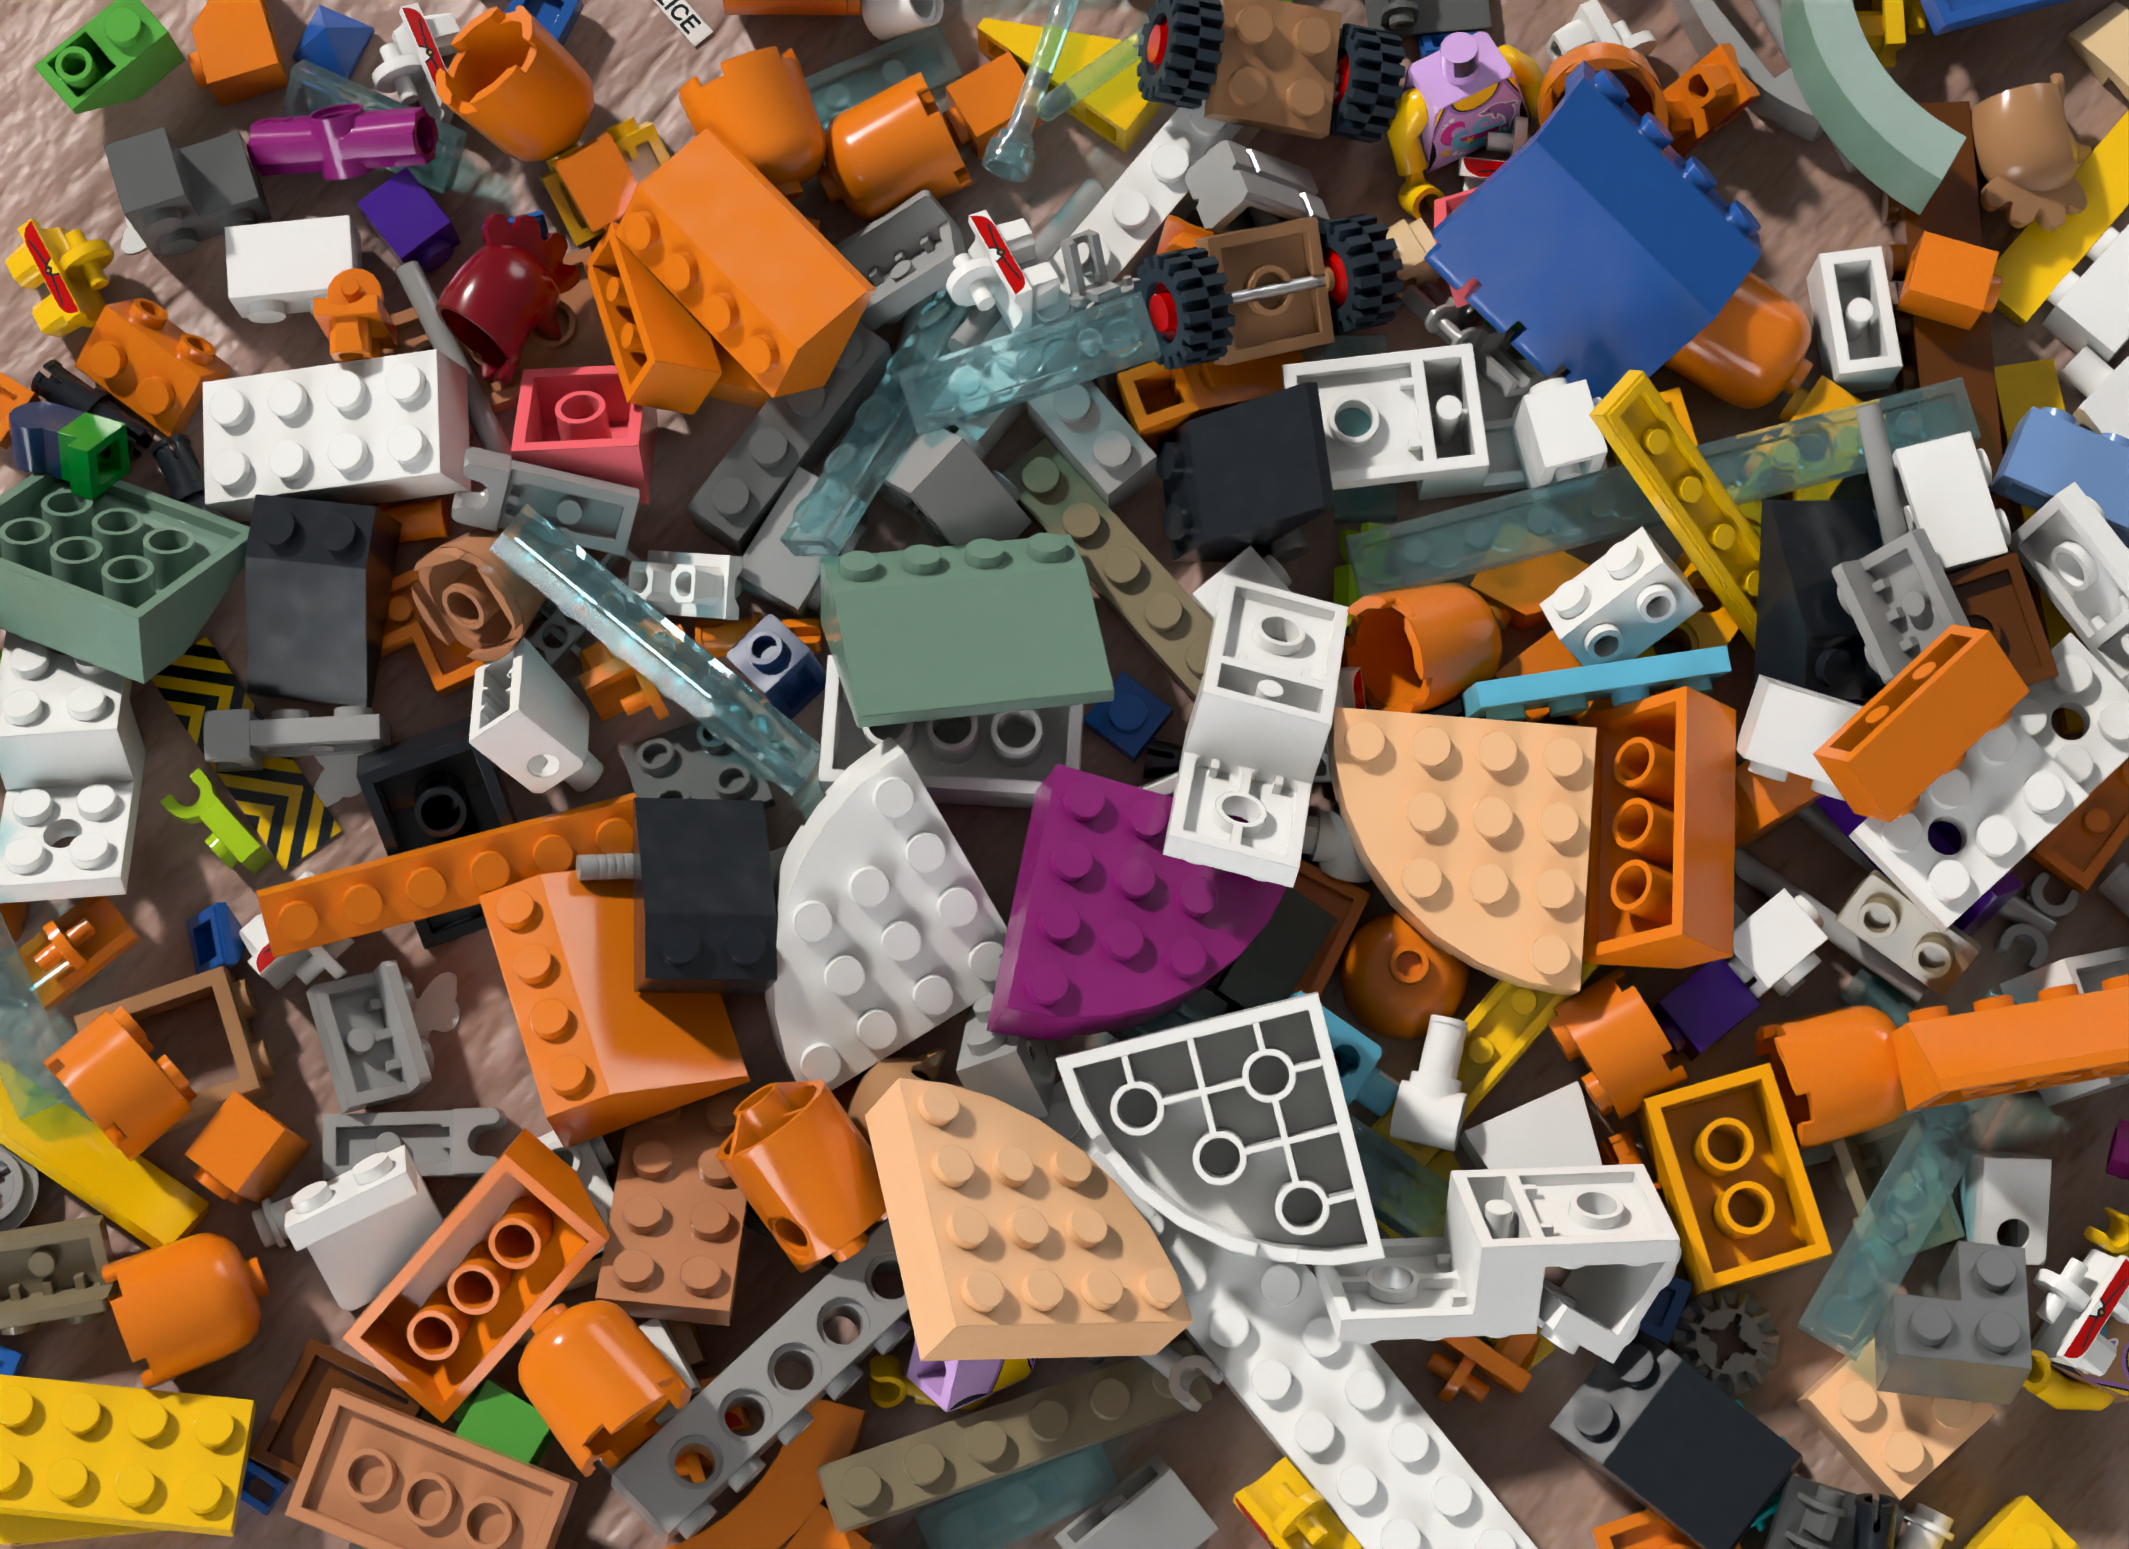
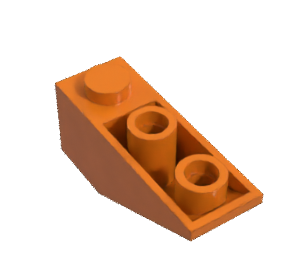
[1117,350,1305,448]

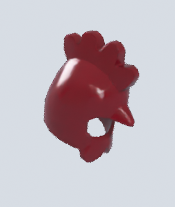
[435,213,580,385]

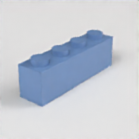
[1989,406,2129,548]

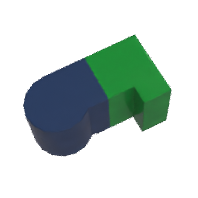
[9,401,130,500]

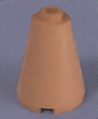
[411,528,577,661]

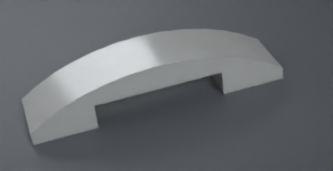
[1672,0,1824,142]

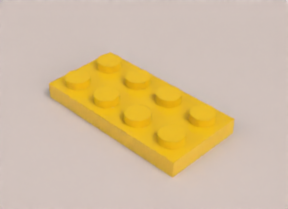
[0,1374,257,1537]

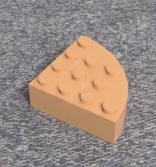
[1328,707,1597,996]
[865,1078,1193,1361]

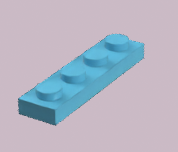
[1461,645,1732,722]

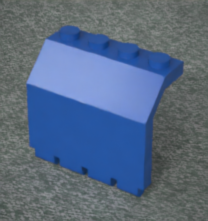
[1424,60,1761,399]

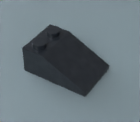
[1156,382,1335,562]
[245,494,402,708]
[1753,499,1886,700]
[356,716,518,950]
[633,797,777,994]
[1549,1328,1803,1549]

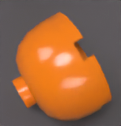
[1340,911,1469,1040]

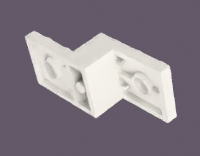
[1281,343,1608,501]
[2009,482,2129,690]
[1163,575,1349,888]
[0,631,146,903]
[1849,632,2129,932]
[1312,1164,1680,1344]

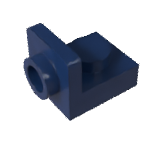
[727,614,826,725]

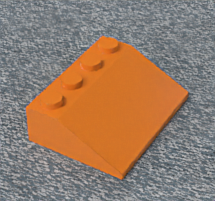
[478,870,751,1149]

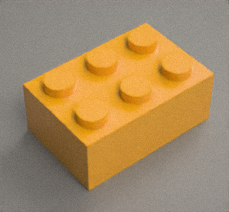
[1635,1062,1832,1296]

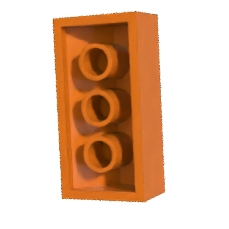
[615,127,876,398]
[1582,686,1736,969]
[1890,974,2129,1111]
[342,1128,610,1423]

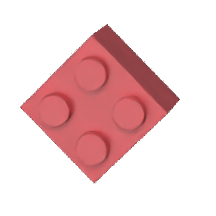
[511,365,658,504]

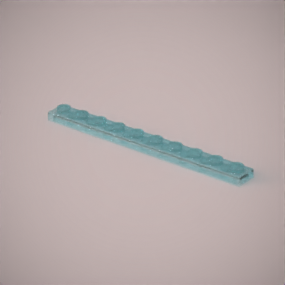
[1345,377,1981,598]

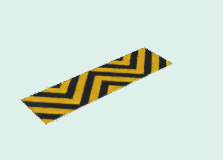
[151,636,342,871]

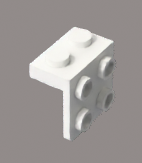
[284,1145,444,1311]
[1537,1246,1682,1364]

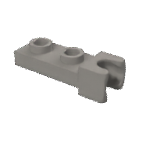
[451,447,640,556]
[204,706,391,772]
[323,1108,507,1181]

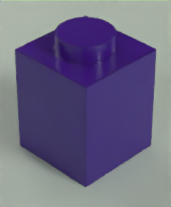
[356,167,461,273]
[1651,959,1761,1061]

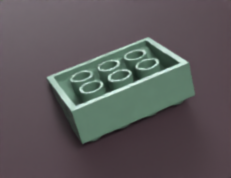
[0,472,250,684]
[821,532,1114,728]

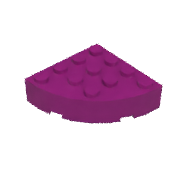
[986,764,1287,1040]

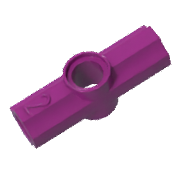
[246,103,439,180]

